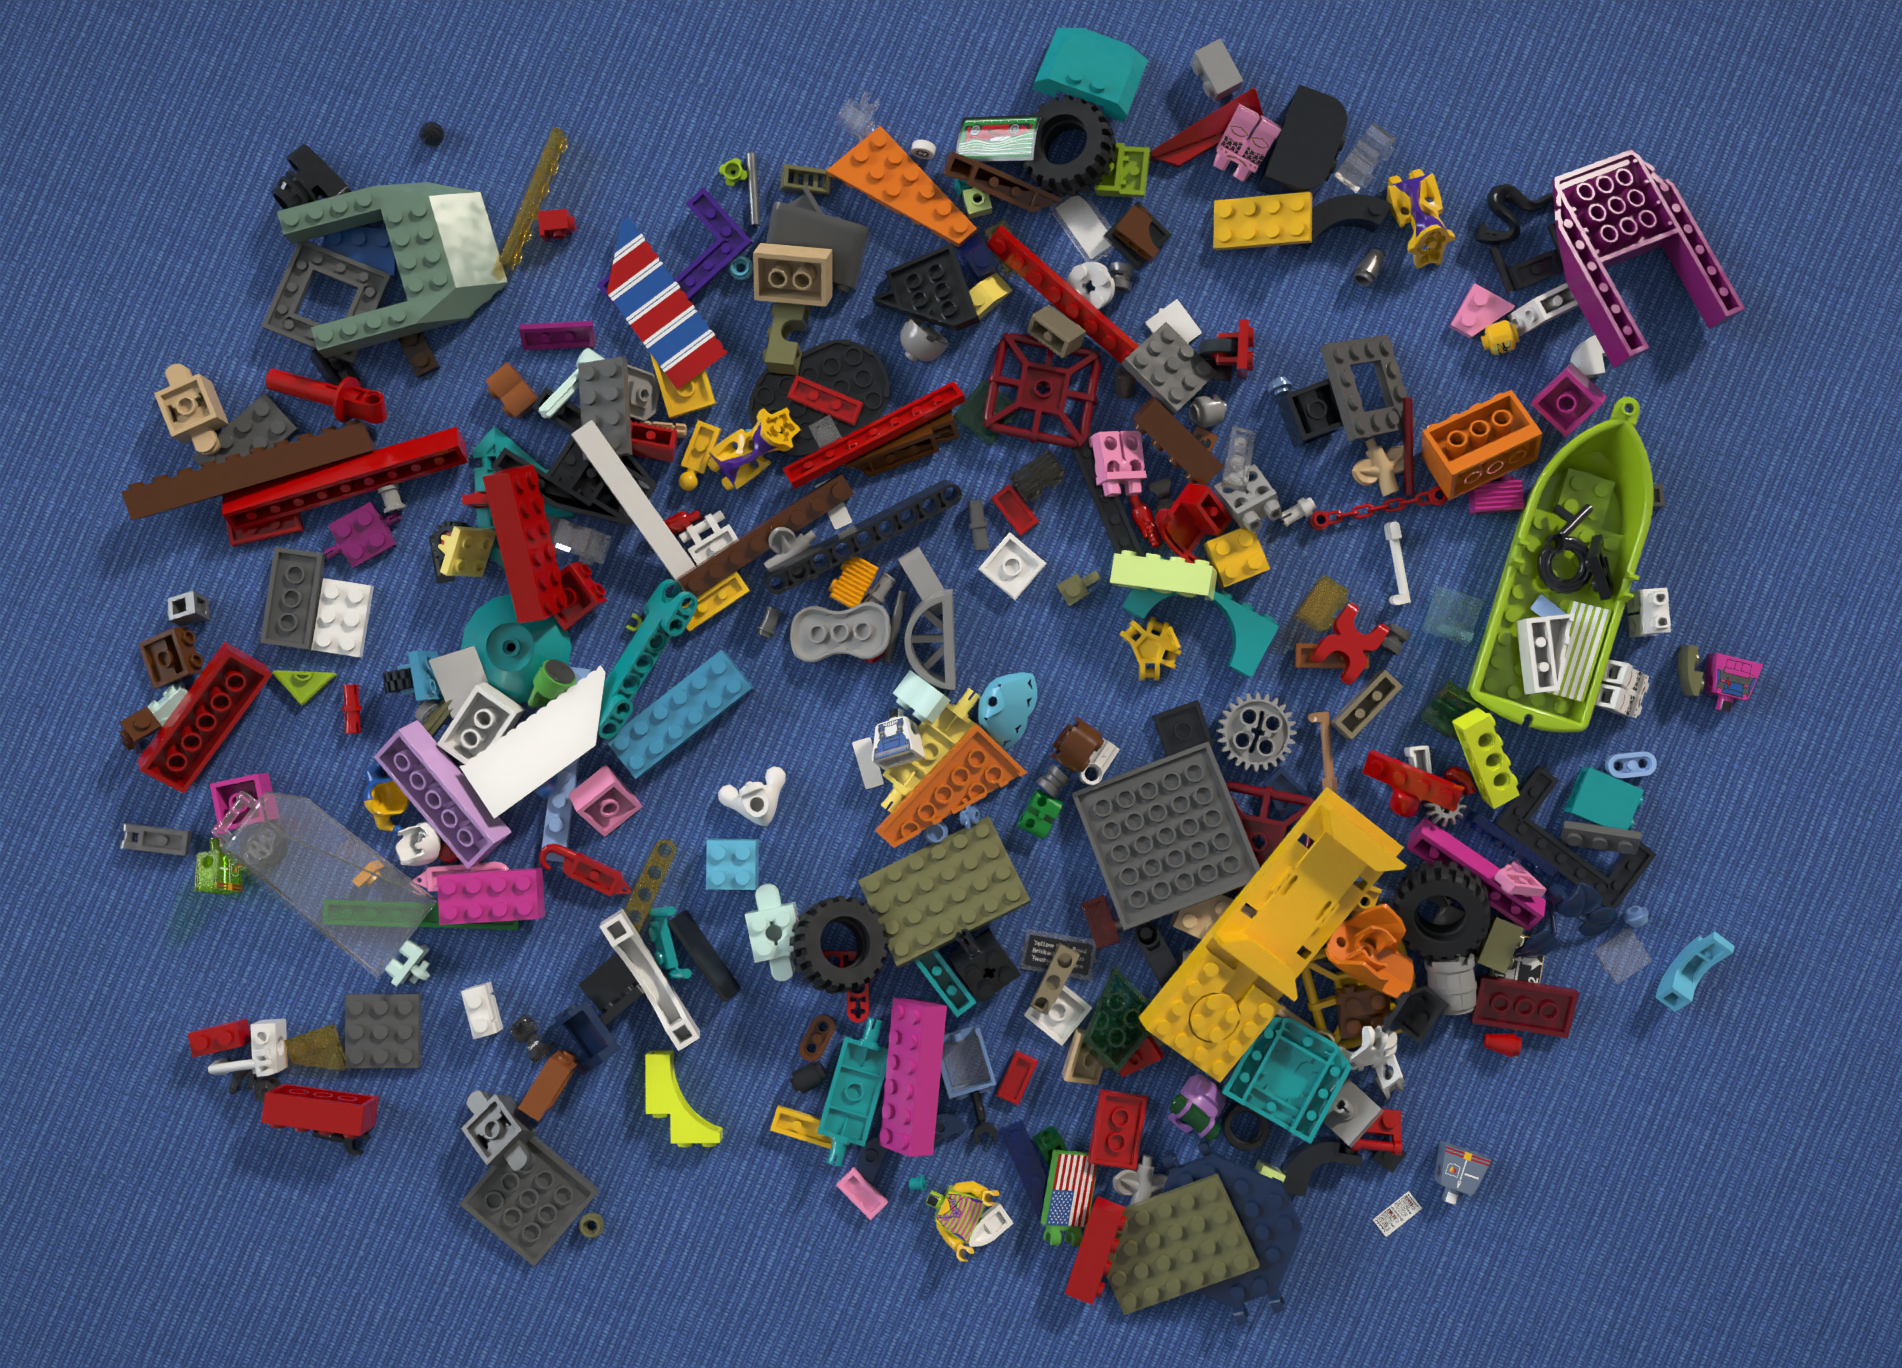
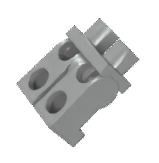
[1214,464,1282,532]

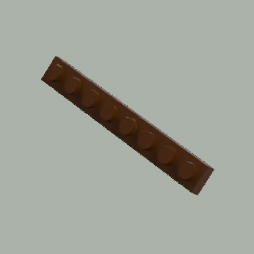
[677,473,854,597]

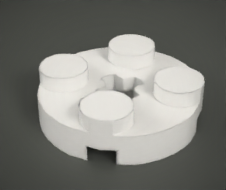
[1067,262,1115,310]

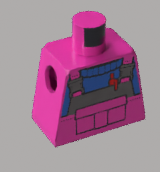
[1705,653,1763,713]

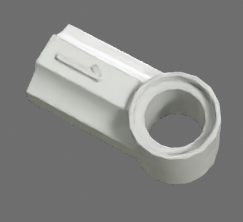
[1079,738,1120,785]

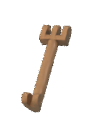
[1308,712,1338,793]

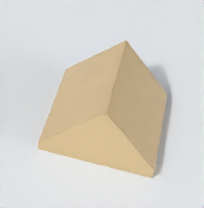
[1062,1027,1112,1085]

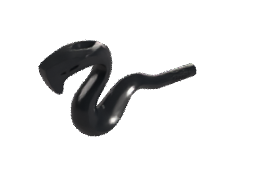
[1475,184,1554,245]

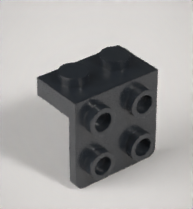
[1381,986,1449,1044]

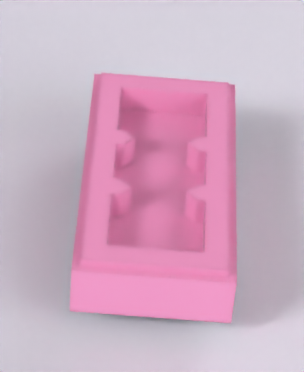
[836,1166,888,1220]

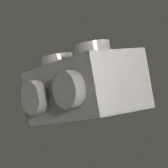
[1191,38,1243,102]

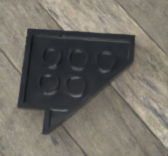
[872,243,980,331]

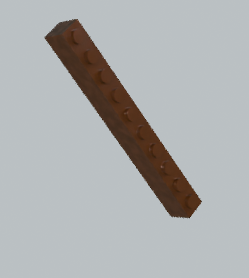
[121,419,377,520]

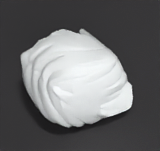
[395,821,441,866]

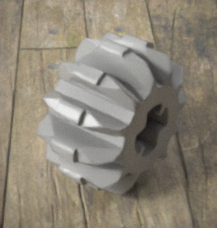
[1423,795,1466,827]

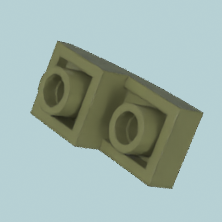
[1678,645,1704,697]

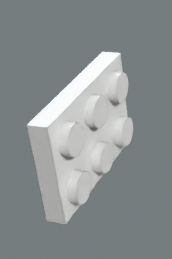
[311,578,374,658]

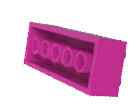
[879,998,947,1157]

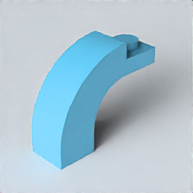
[1655,931,1735,1012]

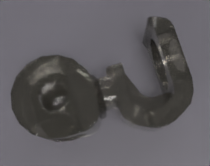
[1146,477,1176,514]
[509,1014,556,1062]
[229,1069,281,1102]

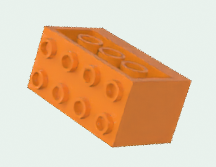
[1420,390,1543,501]

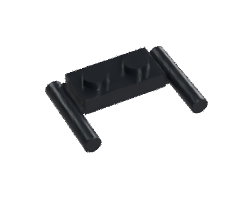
[1489,223,1564,294]

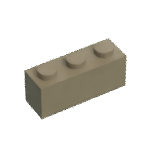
[1330,670,1403,740]

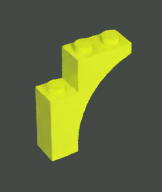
[645,1050,723,1147]

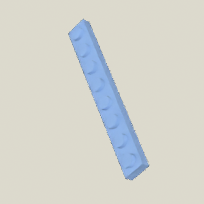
[541,667,591,862]

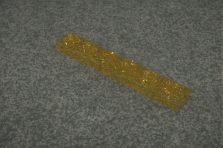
[499,127,568,270]

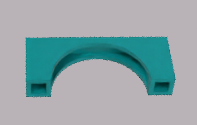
[1120,557,1279,678]

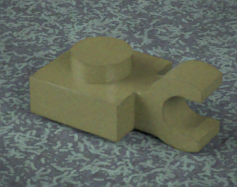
[1056,570,1101,606]

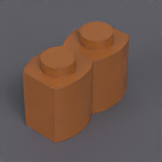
[485,362,538,420]

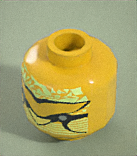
[1481,320,1519,355]

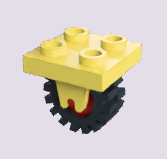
[431,521,496,577]

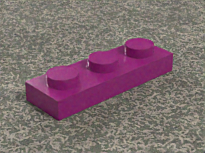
[519,321,597,350]

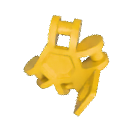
[1119,616,1182,681]

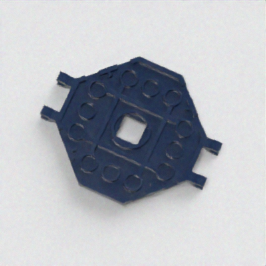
[1161,1138,1303,1326]

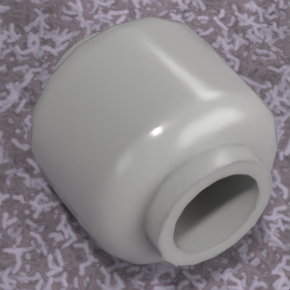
[1189,394,1227,428]

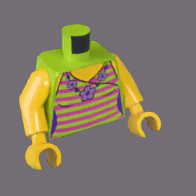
[925,1181,999,1262]

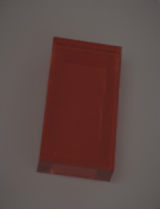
[1081,895,1121,950]

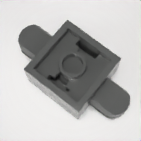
[461,1090,537,1172]

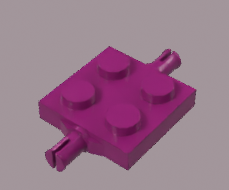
[324,502,402,568]

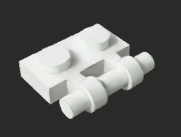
[679,510,738,565]

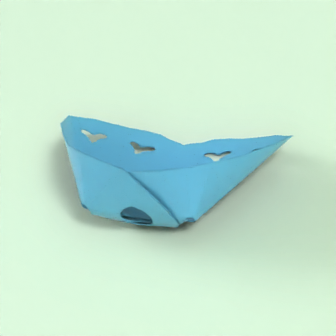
[978,672,1037,750]

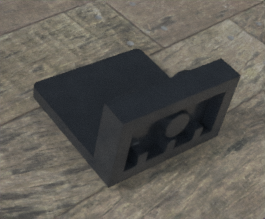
[579,954,644,1026]

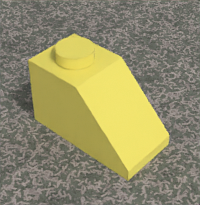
[970,272,1013,320]

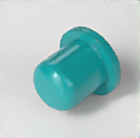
[954,179,972,196]
[909,1175,927,1192]

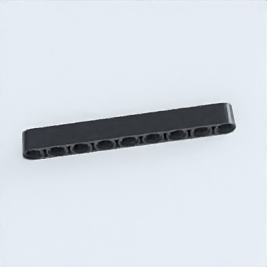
[763,480,962,595]

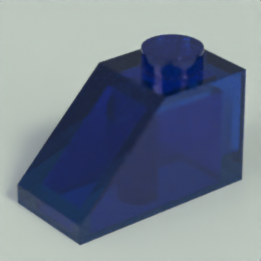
[952,233,999,284]

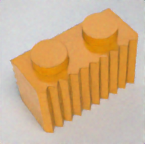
[828,556,879,608]

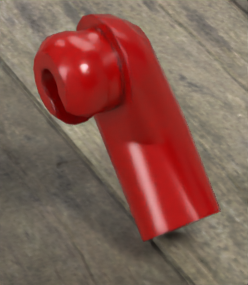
[1444,766,1477,796]

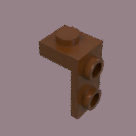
[119,706,162,755]

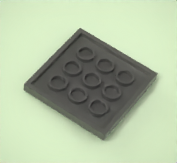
[459,1135,600,1267]

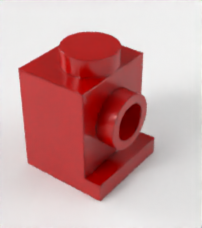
[538,209,577,242]

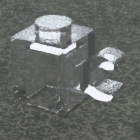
[836,91,880,141]

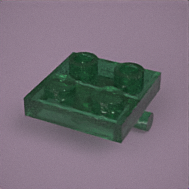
[1420,680,1489,742]

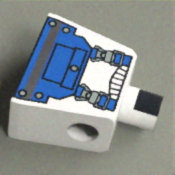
[872,708,925,770]

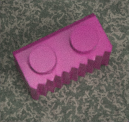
[1468,476,1524,514]

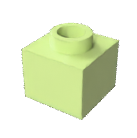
[962,188,992,219]

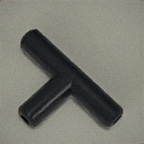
[1552,504,1593,540]

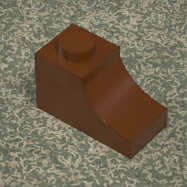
[1113,205,1160,264]

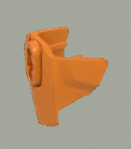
[1325,904,1414,999]

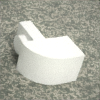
[1570,335,1606,379]

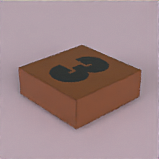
[1192,425,1219,452]

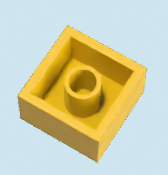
[1203,528,1270,589]

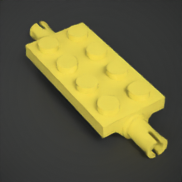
[881,688,980,813]

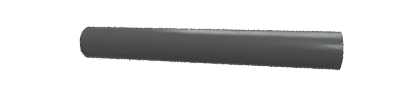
[883,590,907,663]

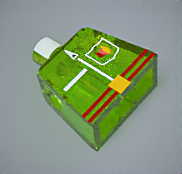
[194,837,243,895]

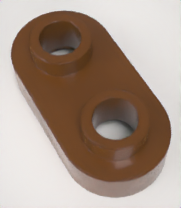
[799,1014,836,1062]

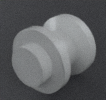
[1374,1069,1405,1100]

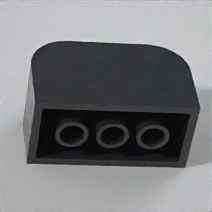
[1257,84,1347,197]

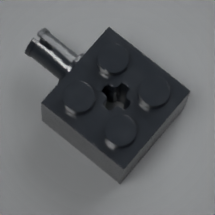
[949,928,1021,1003]

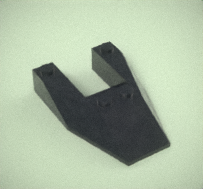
[491,387,657,527]

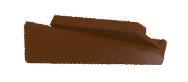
[942,151,1061,213]

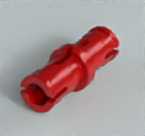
[342,684,362,734]

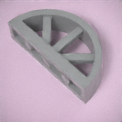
[905,589,956,690]

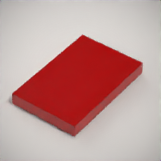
[1087,1088,1148,1170]

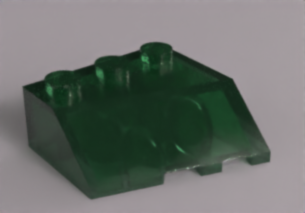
[1083,966,1150,1073]

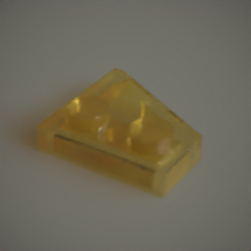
[284,1023,347,1071]

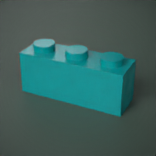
[914,949,977,1018]

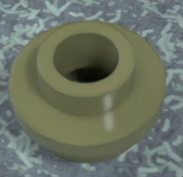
[579,1212,604,1238]

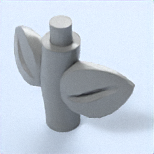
[763,527,818,579]
[1113,1154,1168,1205]

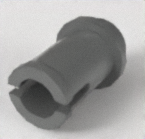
[757,607,781,639]

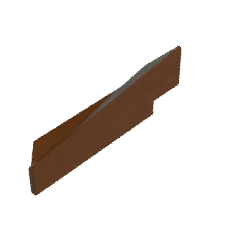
[845,410,960,477]

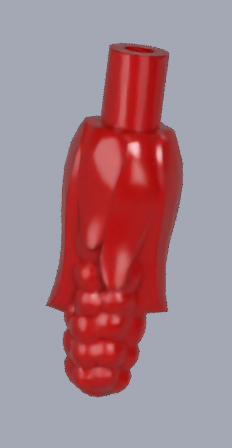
[1129,495,1161,548]
[664,510,702,534]

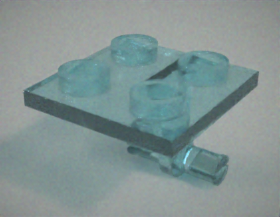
[1421,585,1483,646]

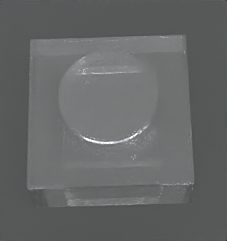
[808,415,842,449]

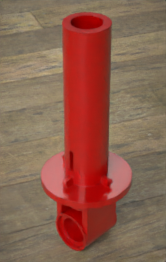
[265,368,388,424]

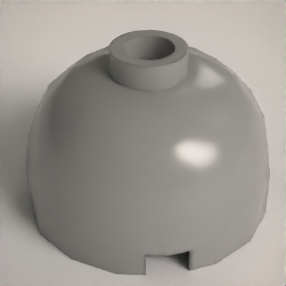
[900,317,949,362]

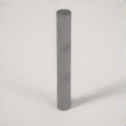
[746,152,760,227]

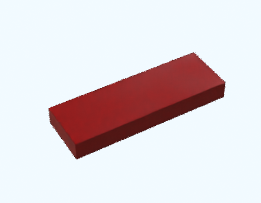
[787,375,864,427]
[226,512,304,547]

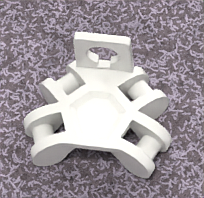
[1339,1026,1403,1089]

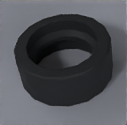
[1221,1102,1270,1151]

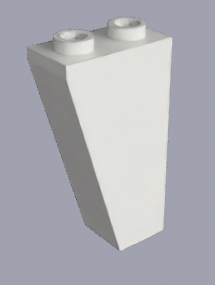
[1507,283,1579,337]

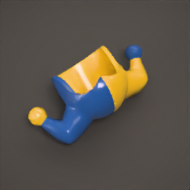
[363,762,409,835]

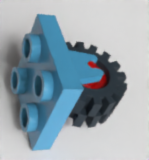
[382,651,444,701]

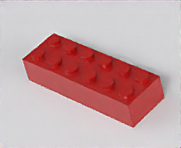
[482,464,567,623]
[137,642,272,794]

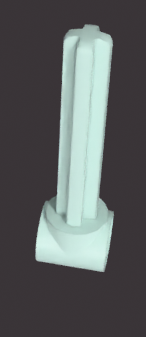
[538,348,605,419]

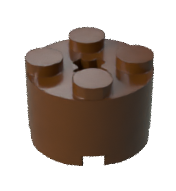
[1049,716,1104,773]

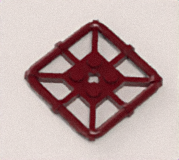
[983,332,1102,449]
[1226,782,1315,893]

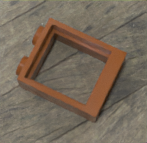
[518,1049,580,1122]

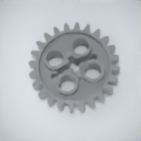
[1216,692,1297,771]

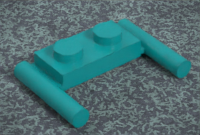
[649,906,692,979]

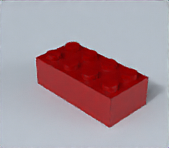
[261,1083,379,1139]

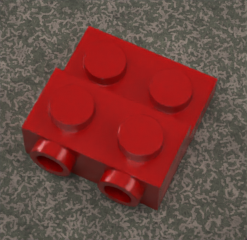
[553,562,607,631]

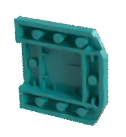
[1032,27,1148,123]
[1222,1017,1352,1144]

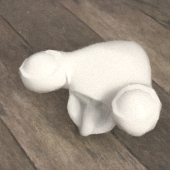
[718,766,786,826]

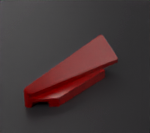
[1150,88,1263,168]

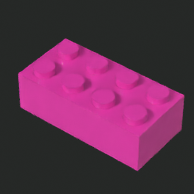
[437,867,545,925]

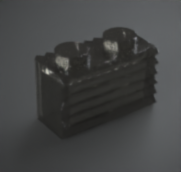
[1008,450,1065,503]

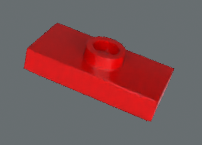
[1109,1035,1164,1078]

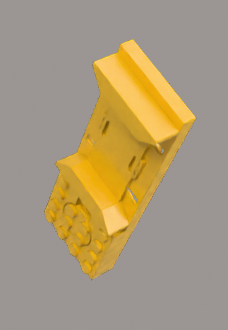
[1138,787,1407,1083]

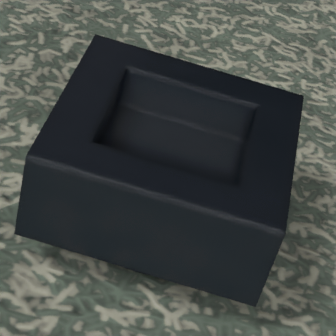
[1370,1137,1406,1173]

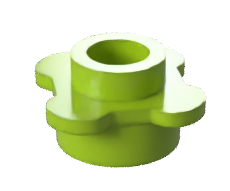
[719,158,748,187]

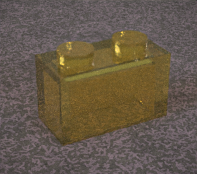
[1294,575,1349,633]

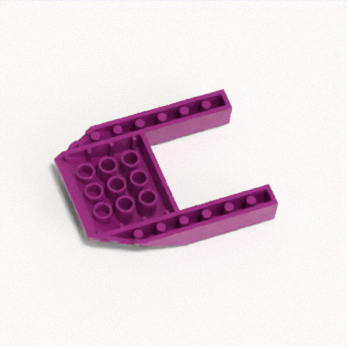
[1552,149,1745,368]

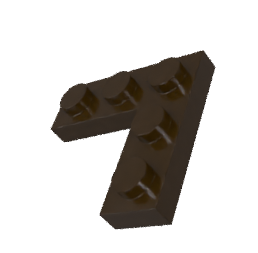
[398,332,441,378]

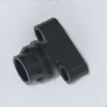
[271,144,352,210]

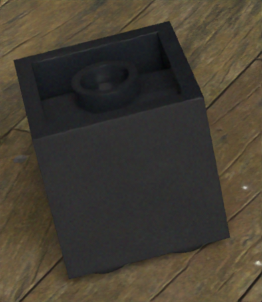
[1277,378,1344,448]

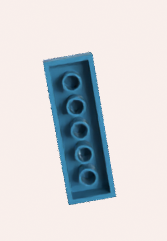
[605,650,754,779]

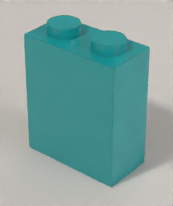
[1563,767,1644,830]

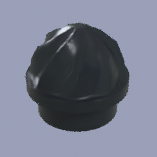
[419,122,444,146]

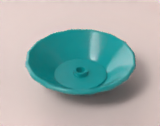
[461,594,572,704]

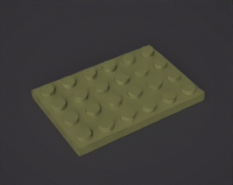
[858,816,1032,968]
[1084,1173,1260,1315]

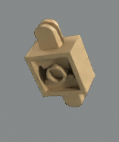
[154,364,229,456]

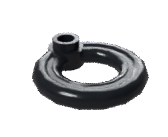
[1537,534,1592,594]

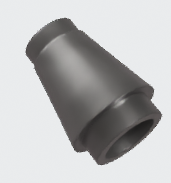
[1353,249,1384,287]

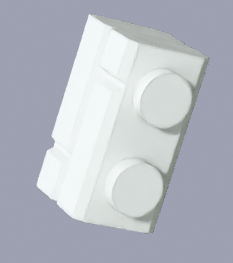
[461,982,503,1039]

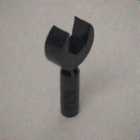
[970,1090,998,1146]
[312,1130,371,1155]

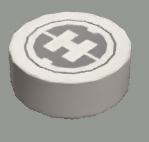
[911,140,936,159]

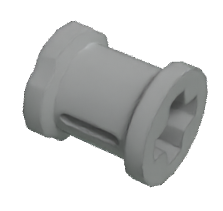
[377,484,406,514]

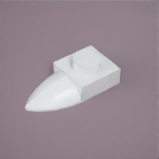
[969,1202,1013,1247]

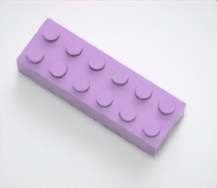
[374,720,512,869]

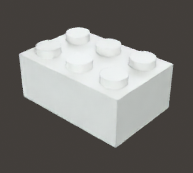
[437,682,526,765]

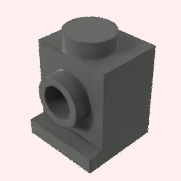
[167,590,210,627]

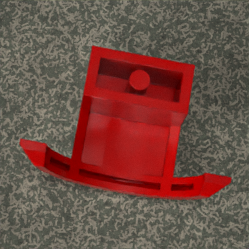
[1156,483,1232,566]

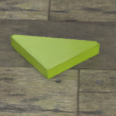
[272,670,338,706]

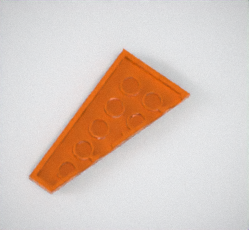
[826,126,977,247]
[875,723,1028,848]

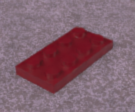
[1469,974,1579,1038]

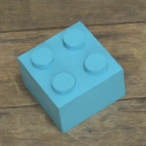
[706,838,759,890]

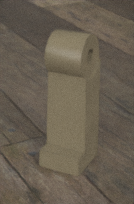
[1030,943,1080,1015]

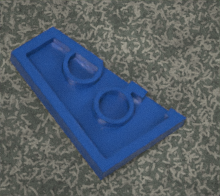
[323,227,398,279]

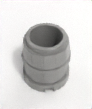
[1424,953,1477,1015]

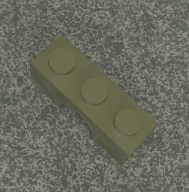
[763,302,811,375]

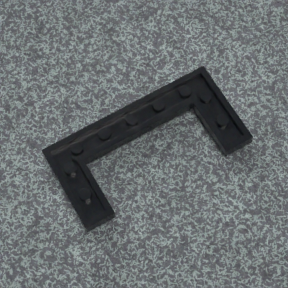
[1493,766,1657,910]

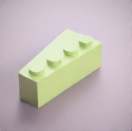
[1110,550,1218,601]

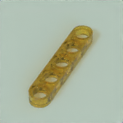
[624,839,677,934]

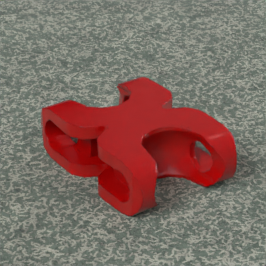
[1310,602,1389,685]

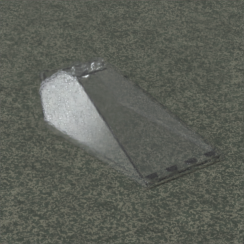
[211,791,438,979]

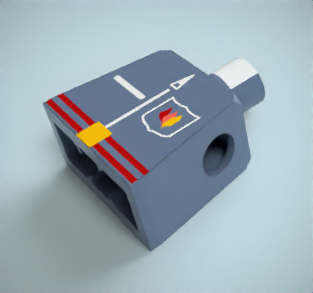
[1434,1140,1491,1205]

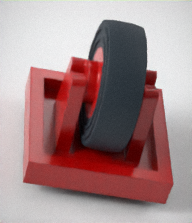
[1199,320,1254,378]

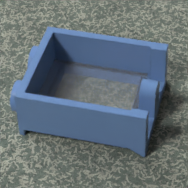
[941,1024,996,1100]

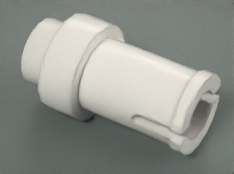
[1280,497,1316,527]

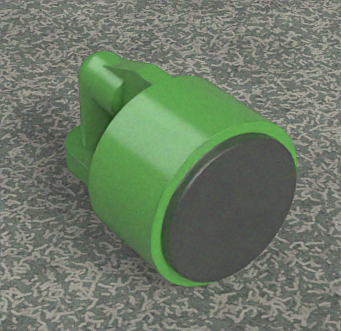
[528,660,576,708]

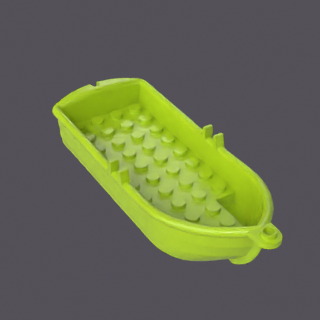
[1466,397,1654,733]

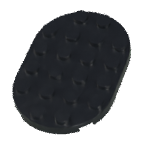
[748,339,890,457]

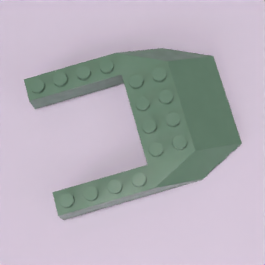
[277,182,508,358]

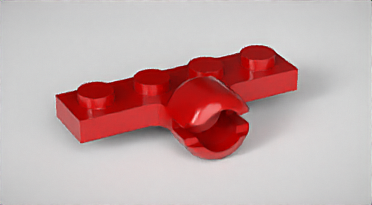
[1362,750,1464,817]

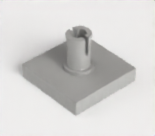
[1323,1078,1384,1148]

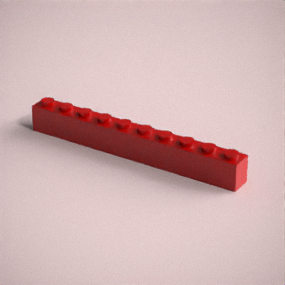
[222,427,468,531]

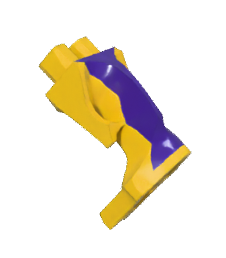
[1386,169,1455,269]
[707,408,801,491]

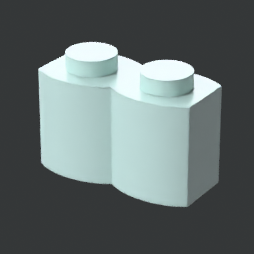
[893,670,950,723]

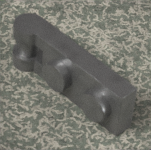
[120,823,192,856]

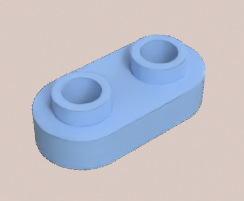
[1605,751,1657,778]

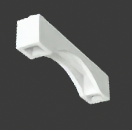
[599,909,700,1051]

